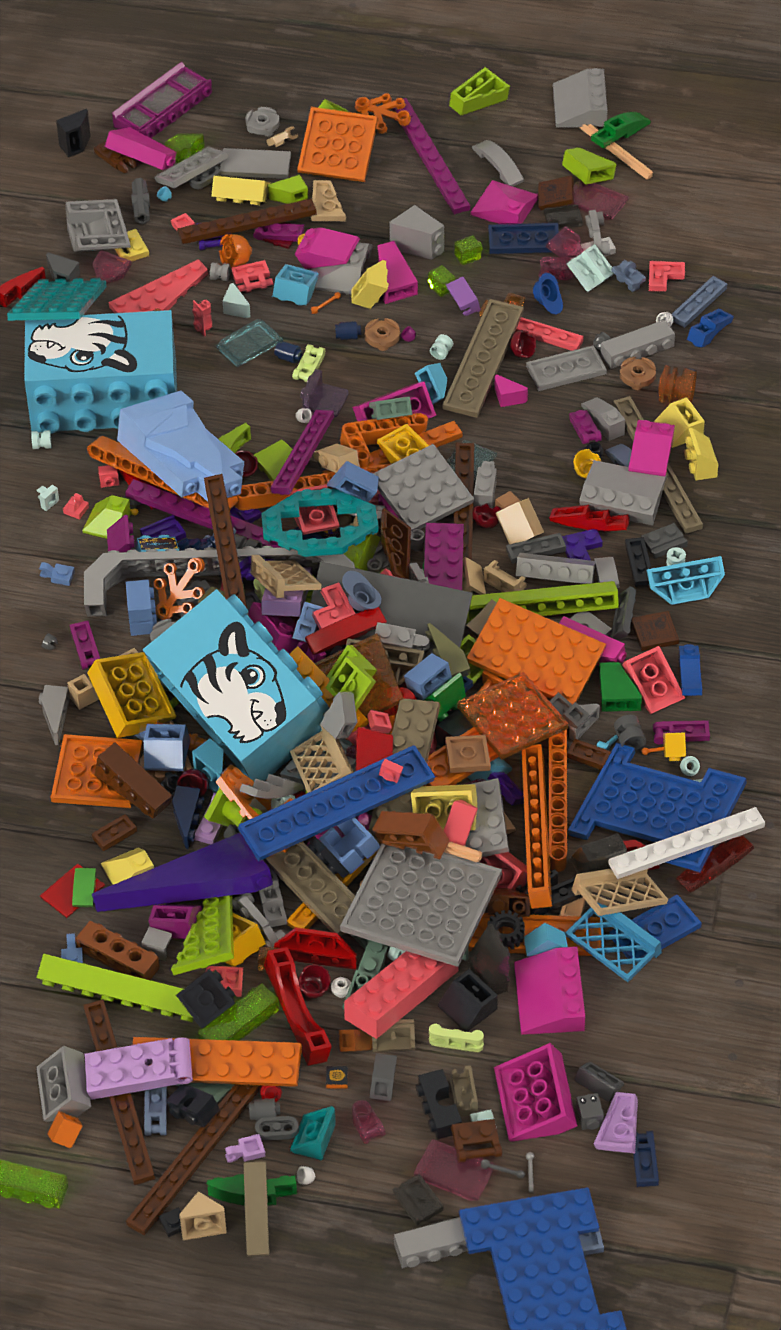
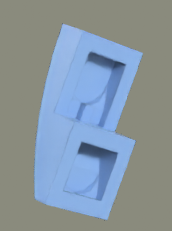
[292,602,324,642]

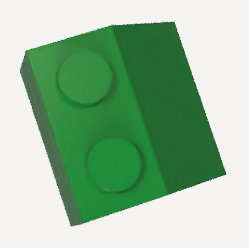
[424,672,466,722]

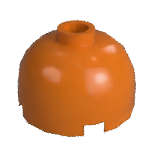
[219,234,252,270]

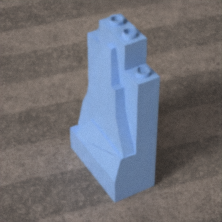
[117,391,244,502]

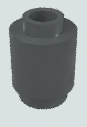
[249,1098,280,1121]

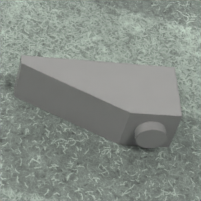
[581,397,625,441]
[39,685,70,745]

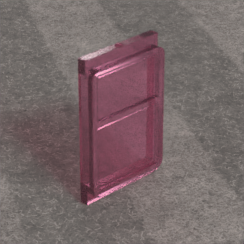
[569,179,629,220]
[414,1139,496,1201]

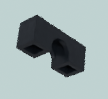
[415,1069,462,1140]

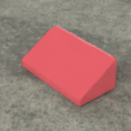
[444,800,478,846]

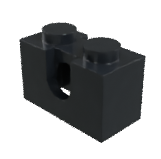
[166,1084,220,1128]

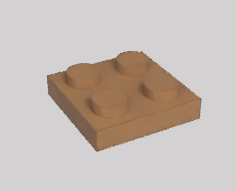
[445,735,491,773]

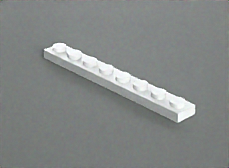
[608,807,765,879]

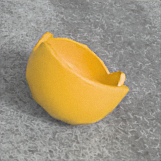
[573,449,602,479]

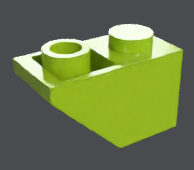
[268,175,308,204]

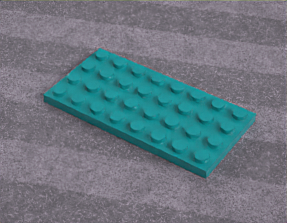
[7,278,106,321]

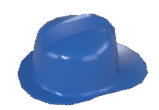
[533,273,563,314]

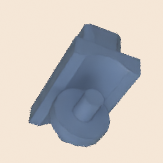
[611,260,646,292]

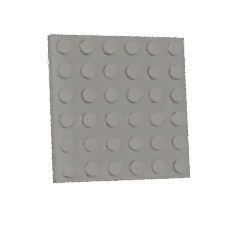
[340,844,502,967]

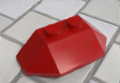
[274,927,357,970]

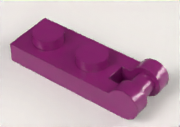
[253,223,304,242]
[569,410,602,444]
[69,621,100,670]
[653,721,710,745]

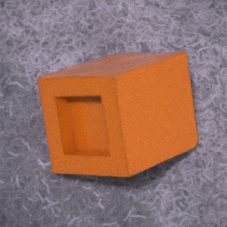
[48,1111,83,1148]

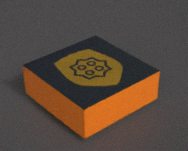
[326,1066,348,1089]

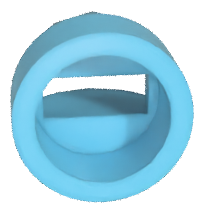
[157,186,172,202]

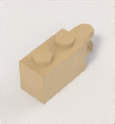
[313,444,360,473]

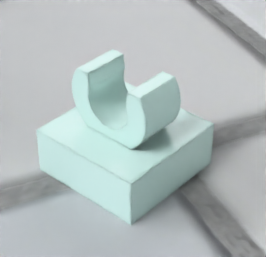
[37,485,59,511]

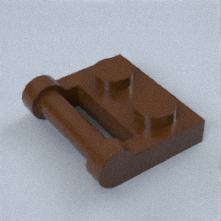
[451,1119,502,1163]

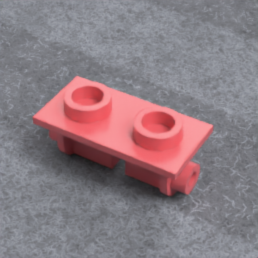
[192,300,212,337]

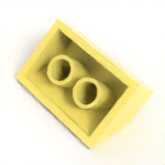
[212,176,270,205]
[411,784,477,831]

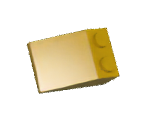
[377,424,429,464]
[225,913,266,967]

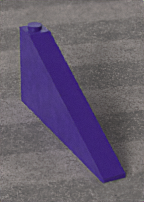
[92,833,273,912]

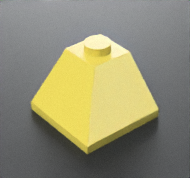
[101,848,154,885]

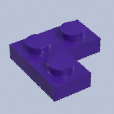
[562,529,603,561]

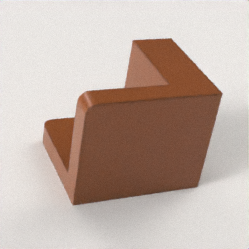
[339,1029,373,1051]

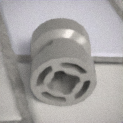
[210,262,230,281]

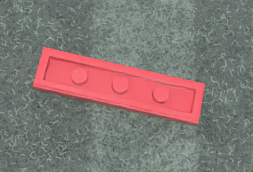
[515,317,584,351]

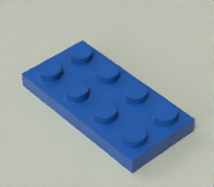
[609,895,702,964]

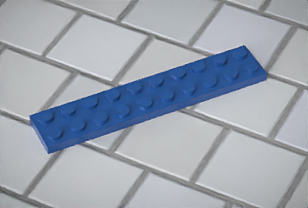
[238,745,435,861]

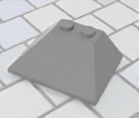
[66,199,131,252]
[311,242,373,294]

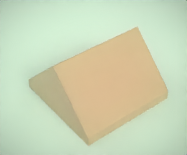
[496,498,544,544]
[180,1191,227,1240]

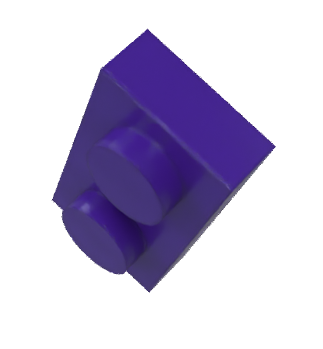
[487,772,524,805]

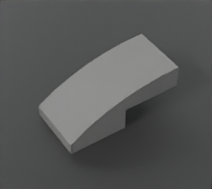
[594,557,619,588]

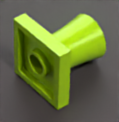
[204,787,262,827]

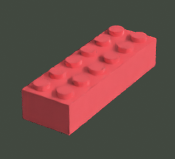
[344,951,459,1039]

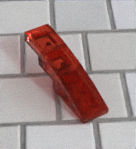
[676,835,754,893]

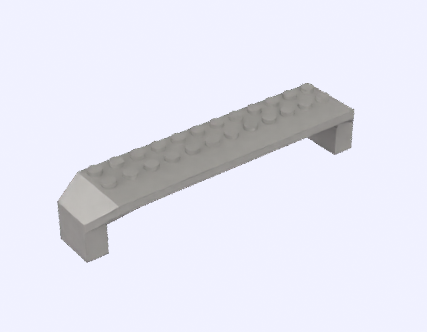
[84,546,355,617]

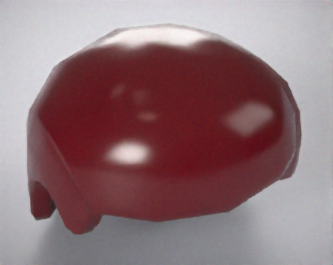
[510,330,536,358]
[235,450,258,478]
[472,503,501,529]
[177,769,209,796]
[298,964,331,999]

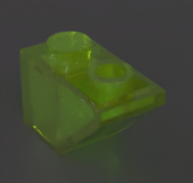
[165,133,205,163]

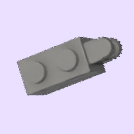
[373,622,430,651]

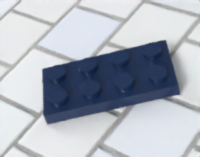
[488,223,560,254]

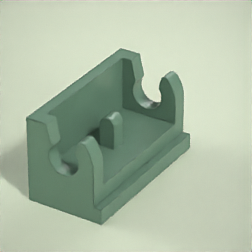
[369,396,412,420]

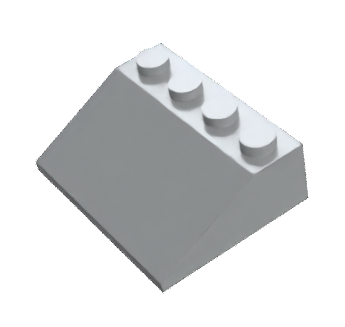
[553,68,607,127]
[579,460,667,526]

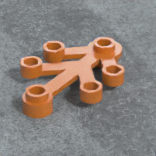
[355,93,411,134]
[153,557,205,620]

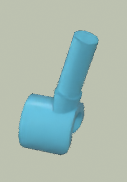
[597,735,618,751]

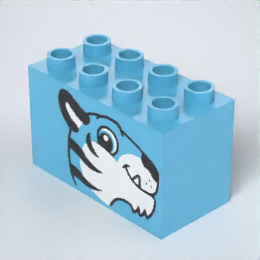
[25,310,177,434]
[142,589,329,781]

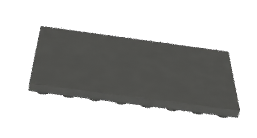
[310,562,473,660]

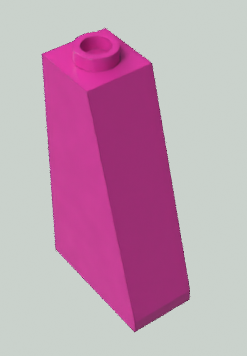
[105,127,177,170]
[377,241,418,304]
[559,616,627,666]

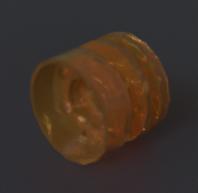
[658,365,697,404]

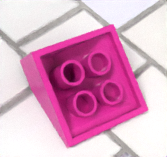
[471,180,539,224]

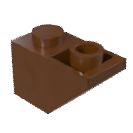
[488,888,530,917]

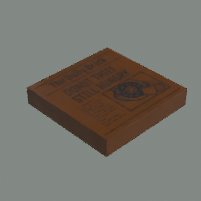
[538,175,574,211]
[631,611,679,651]

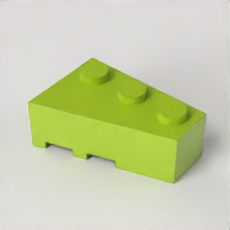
[449,67,510,115]

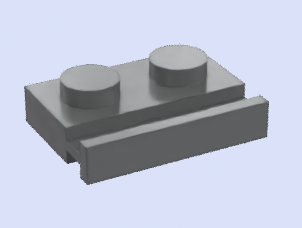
[641,523,688,559]

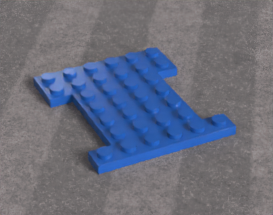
[568,743,747,872]
[459,1187,626,1330]

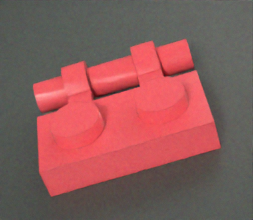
[231,260,273,293]

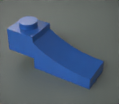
[687,309,734,347]
[678,644,702,696]

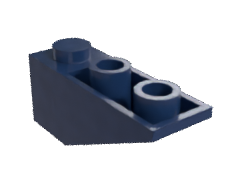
[172,786,204,849]

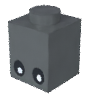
[576,1093,604,1130]

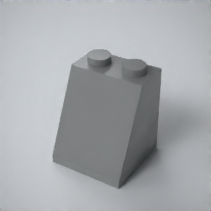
[389,205,444,260]

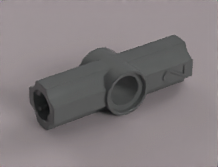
[131,178,150,224]

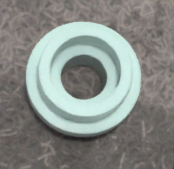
[680,756,700,776]

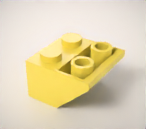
[351,260,388,309]
[654,397,705,448]
[684,428,718,480]

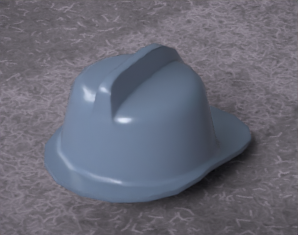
[342,571,381,611]

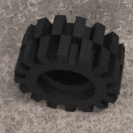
[487,910,525,950]

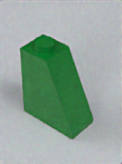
[599,662,642,712]

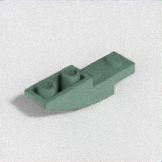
[342,940,390,1009]

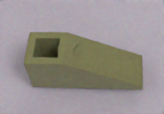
[425,623,471,677]

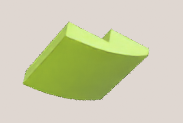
[254,439,293,481]

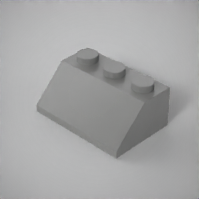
[36,1046,91,1122]

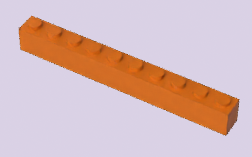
[521,744,552,909]

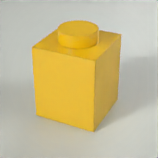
[663,732,686,761]

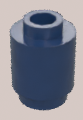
[335,321,361,340]
[274,342,303,364]

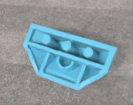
[647,556,725,605]

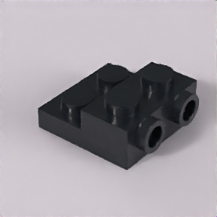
[176,968,236,1029]

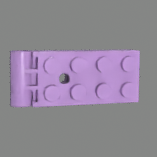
[261,567,312,617]
[85,1038,193,1100]

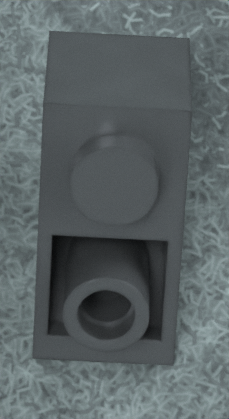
[46,252,80,282]

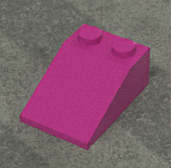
[295,228,359,269]
[628,420,675,477]

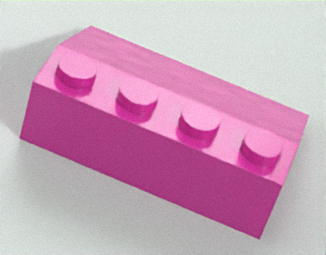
[514,947,585,1035]
[494,1043,577,1142]

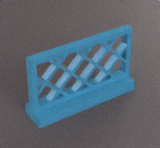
[565,902,662,982]

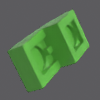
[72,868,96,907]

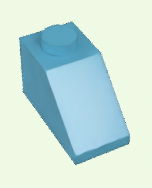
[415,363,447,404]

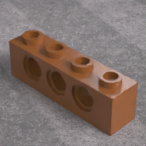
[76,921,160,980]

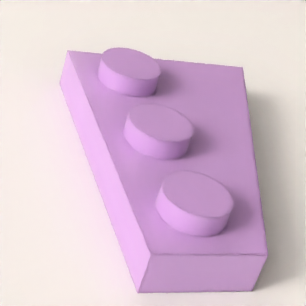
[594,1092,638,1153]

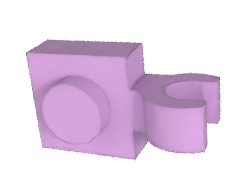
[225,1134,265,1162]

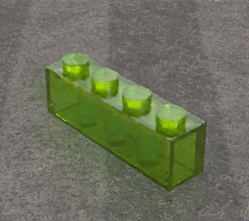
[198,983,279,1041]
[0,1160,68,1209]

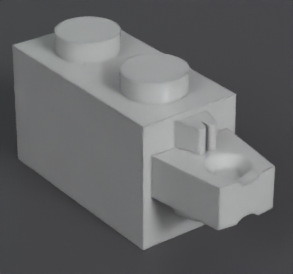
[474,461,497,508]

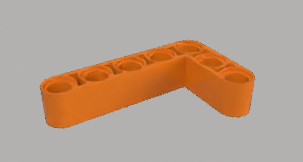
[340,413,428,468]

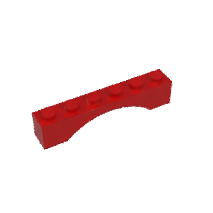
[264,947,332,1066]

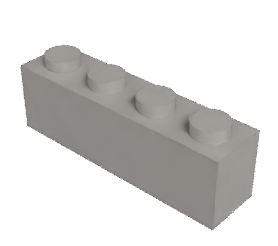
[600,320,675,369]
[516,553,595,584]
[394,1217,468,1268]

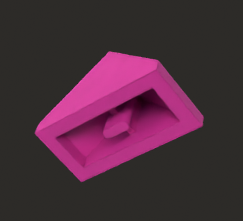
[494,374,528,407]

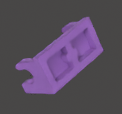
[446,277,481,316]

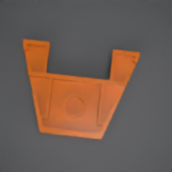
[216,764,272,820]

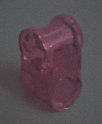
[539,257,574,280]
[352,1100,386,1144]

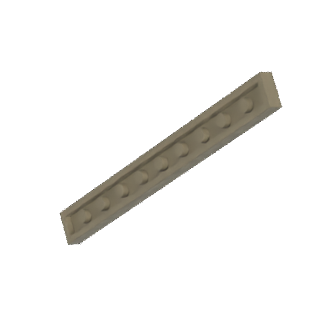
[613,396,703,534]

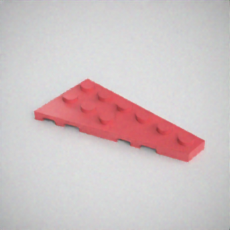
[109,259,208,313]

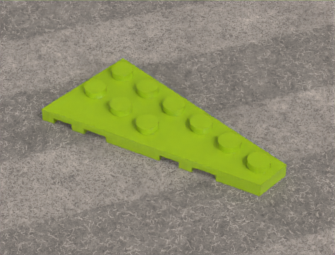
[171,895,234,975]

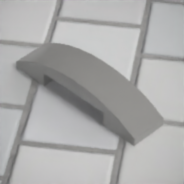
[472,140,524,187]

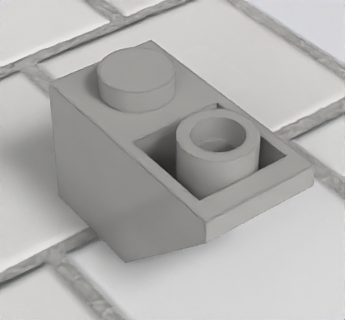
[320,692,357,739]

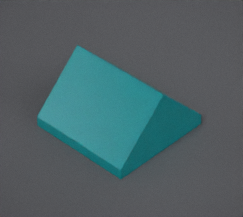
[290,1106,336,1160]

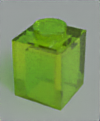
[454,235,483,265]
[428,265,455,297]

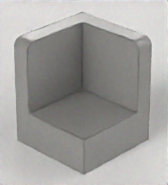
[141,927,172,961]

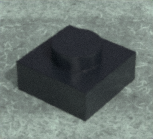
[159,1207,182,1238]

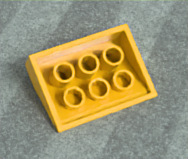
[87,652,176,738]

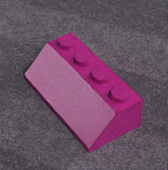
[353,381,436,421]

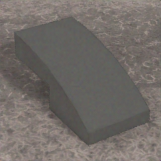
[546,692,590,729]

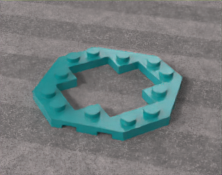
[261,488,378,557]

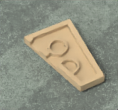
[311,180,346,221]

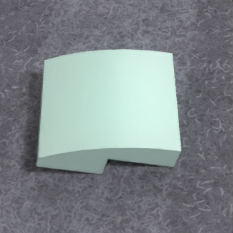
[567,244,614,292]

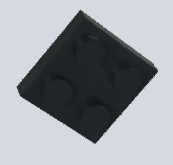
[307,836,349,878]

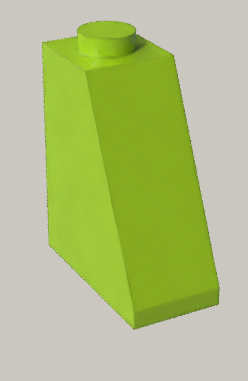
[562,147,616,185]

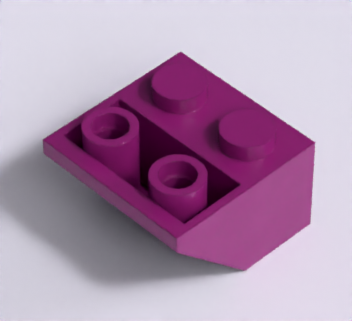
[107,515,135,553]
[148,904,202,939]

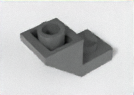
[370,1053,397,1101]

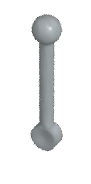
[526,1152,534,1193]

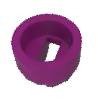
[400,326,416,342]

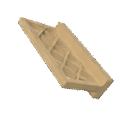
[250,555,322,598]
[290,725,354,793]
[571,868,668,916]

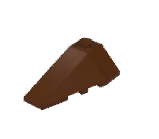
[381,508,411,579]

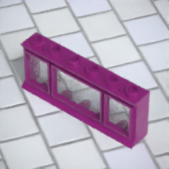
[112,62,212,139]

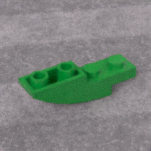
[591,112,651,148]
[207,1174,297,1206]

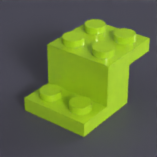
[325,645,377,711]

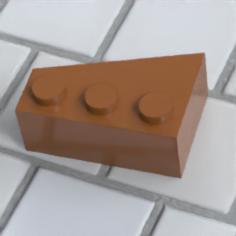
[372,811,450,859]

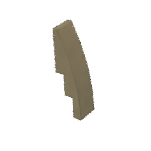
[244,1162,269,1256]

